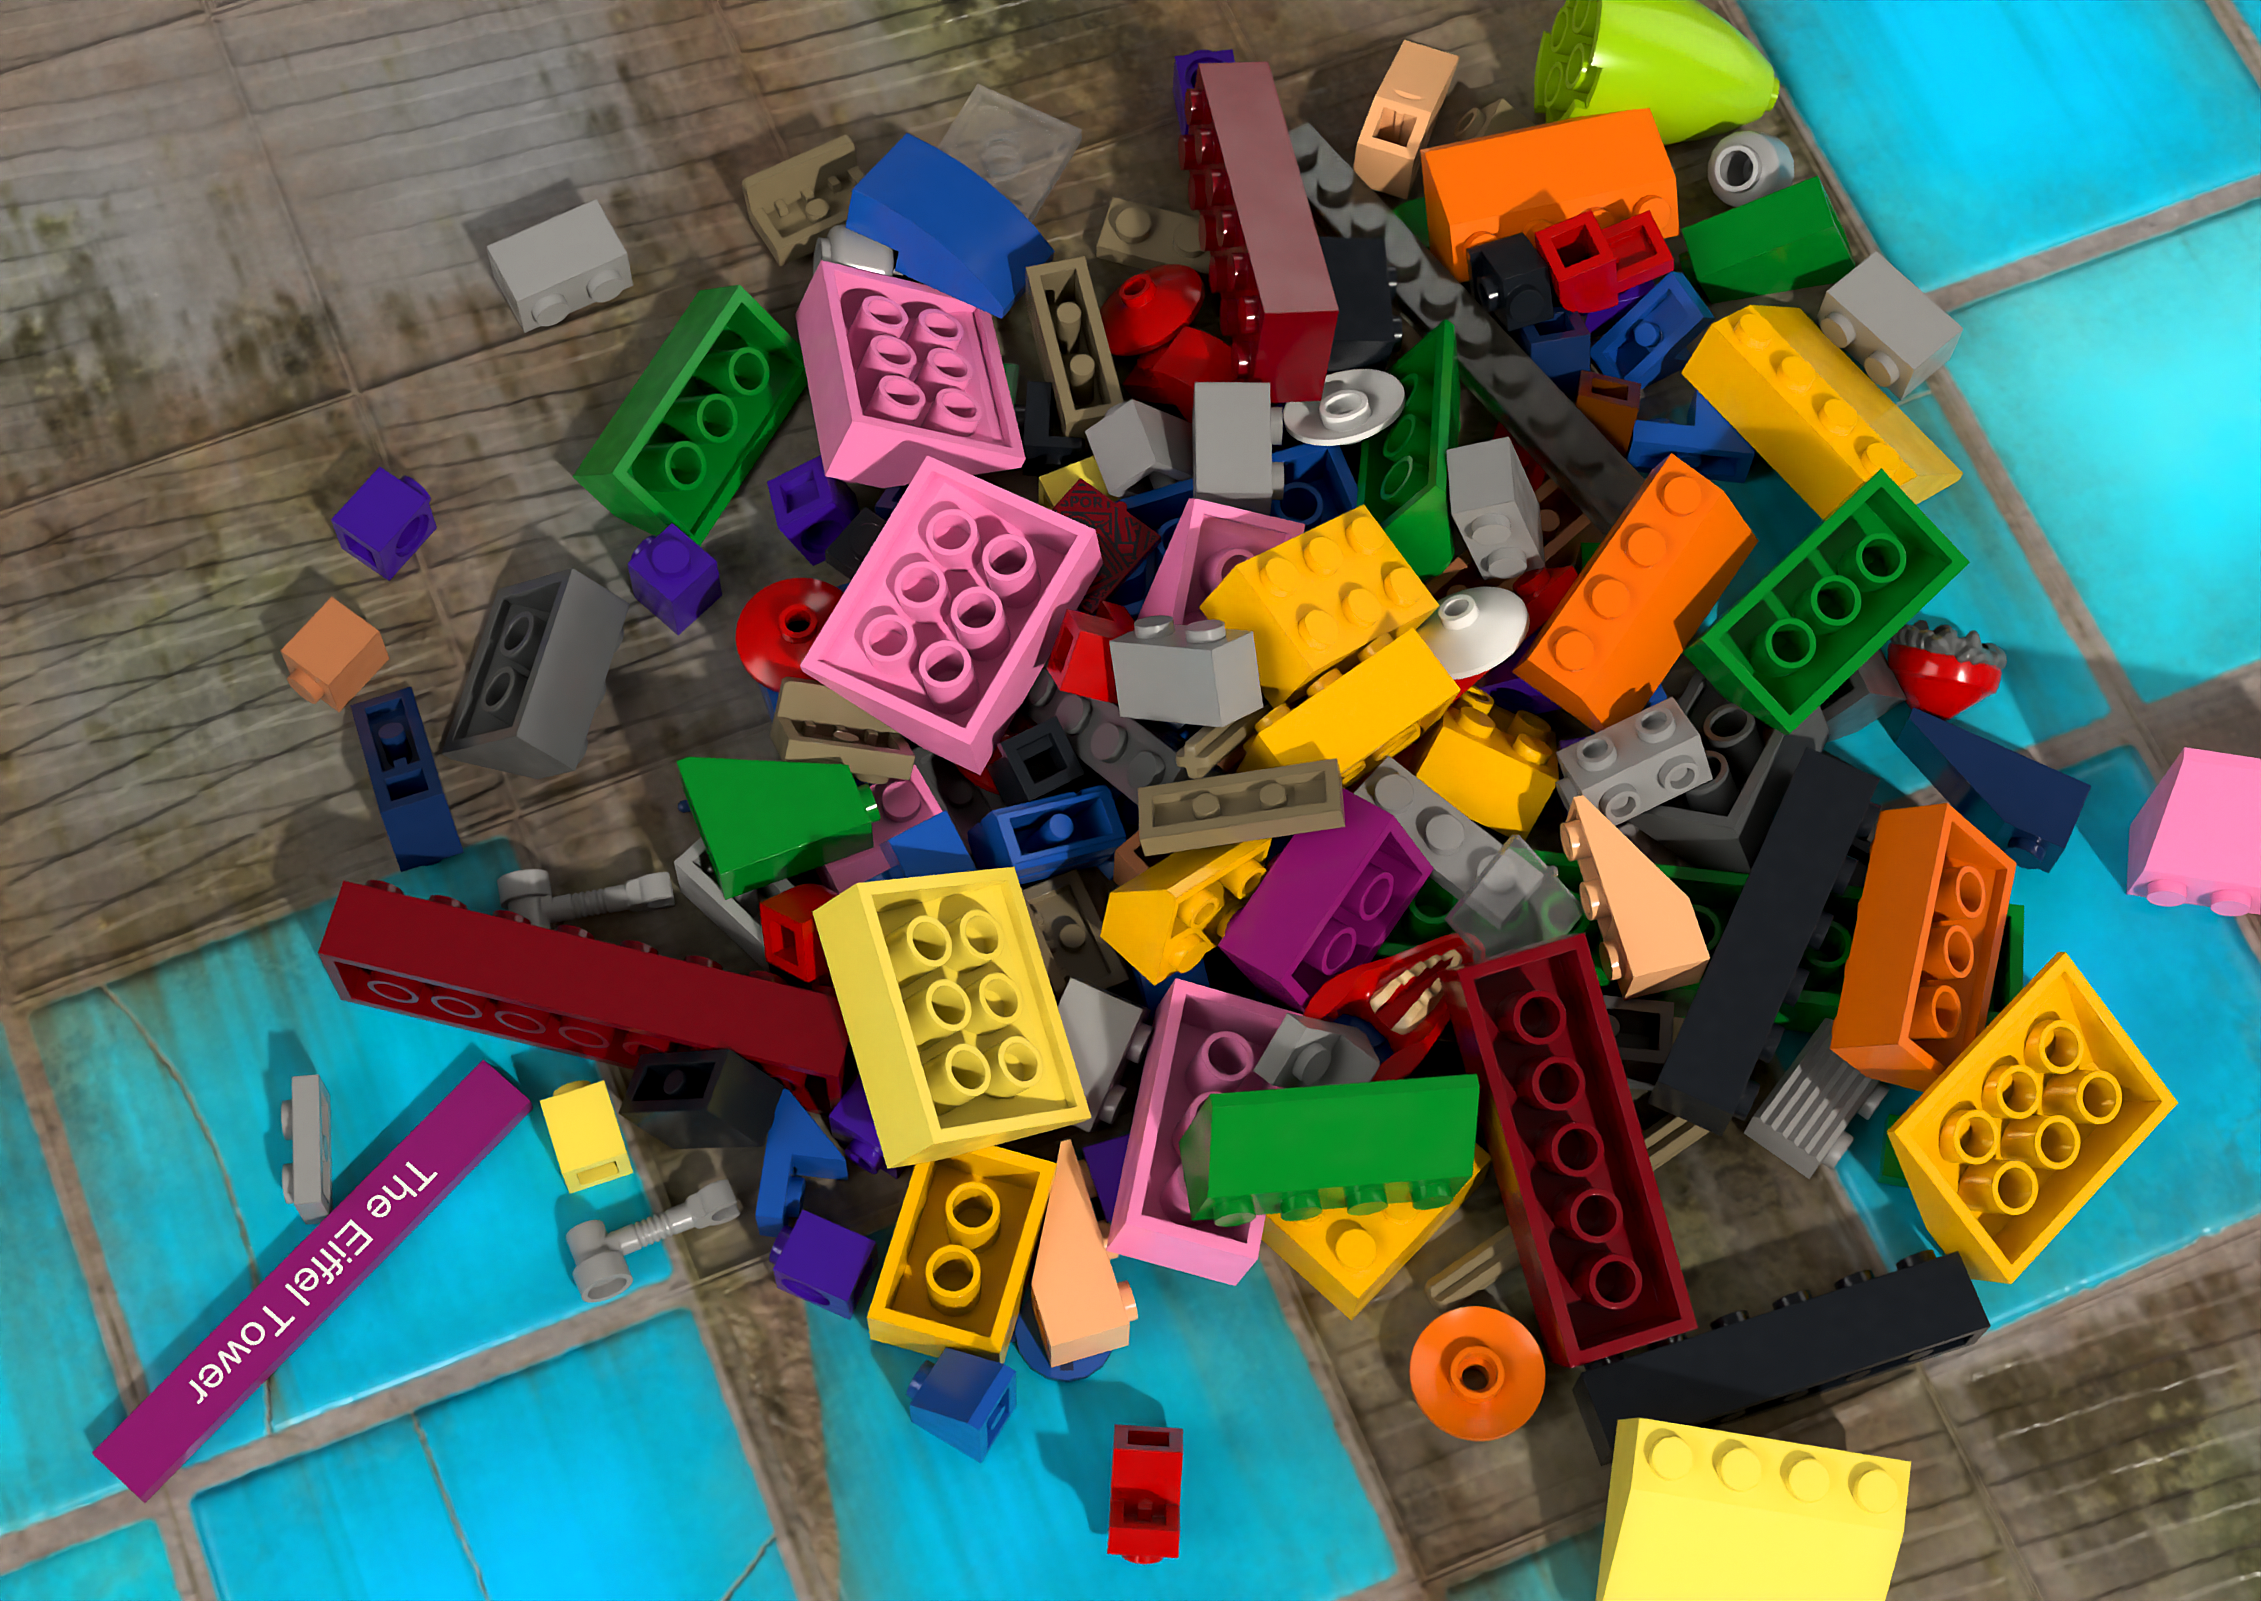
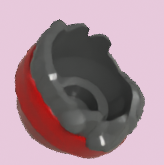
[1887,620,2007,721]

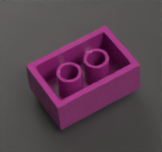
[1218,787,1434,1014]

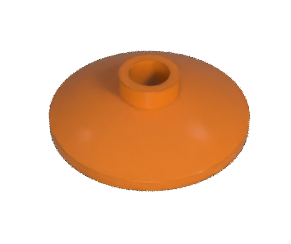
[1409,1306,1546,1441]

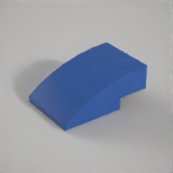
[845,133,1054,319]

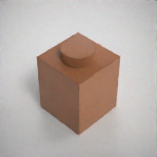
[280,596,390,712]

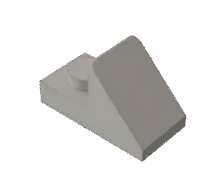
[1253,1013,1380,1088]

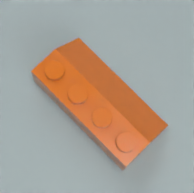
[1420,108,1680,284]
[1511,453,1758,733]
[1830,803,2017,1092]

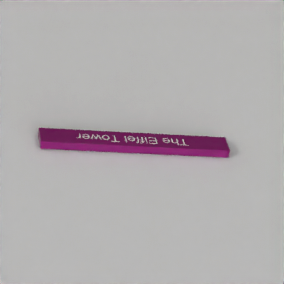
[92,1060,533,1503]

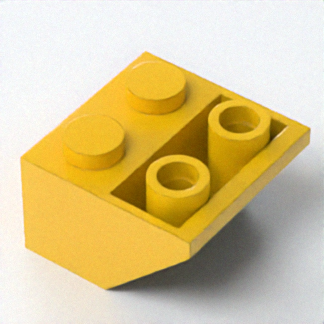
[1409,686,1559,844]
[1100,838,1272,986]

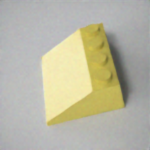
[812,867,1092,1169]
[1596,1418,1911,1601]

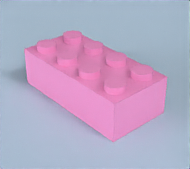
[1106,978,1303,1286]

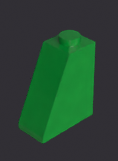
[1679,175,1857,304]
[676,757,880,900]

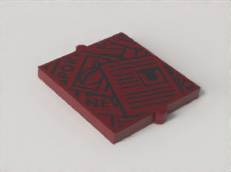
[1052,478,1161,616]

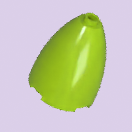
[1534,0,1780,145]

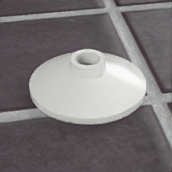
[1283,369,1406,446]
[1416,587,1530,680]

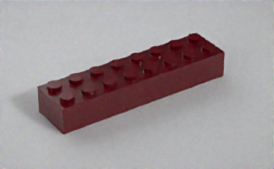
[318,880,859,1117]

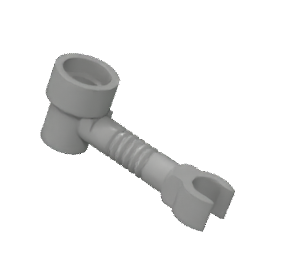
[497,869,675,929]
[565,1179,740,1303]

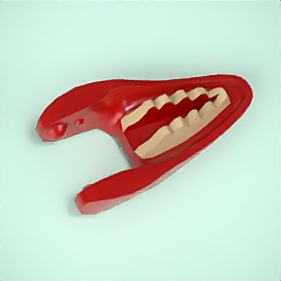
[1303,933,1483,1082]

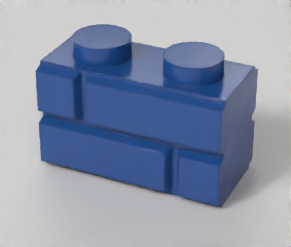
[967,784,1126,885]

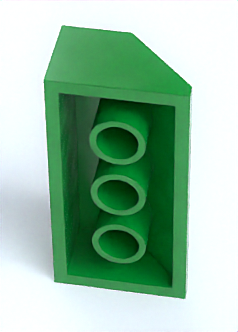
[572,285,808,546]
[1356,319,1461,582]
[1682,468,1970,736]
[1178,1074,1480,1227]

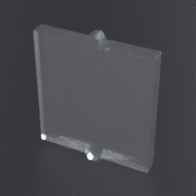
[1444,834,1584,961]

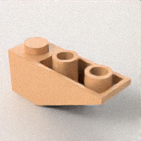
[1351,40,1459,200]
[1560,795,1710,1000]
[1031,1139,1138,1368]

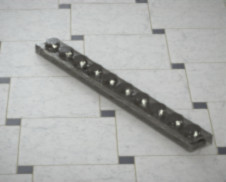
[1289,122,1645,537]

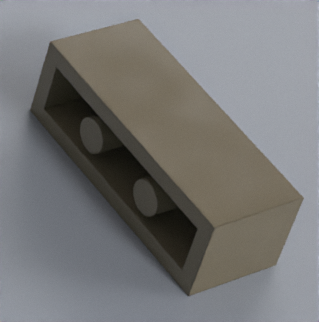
[1025,256,1124,455]

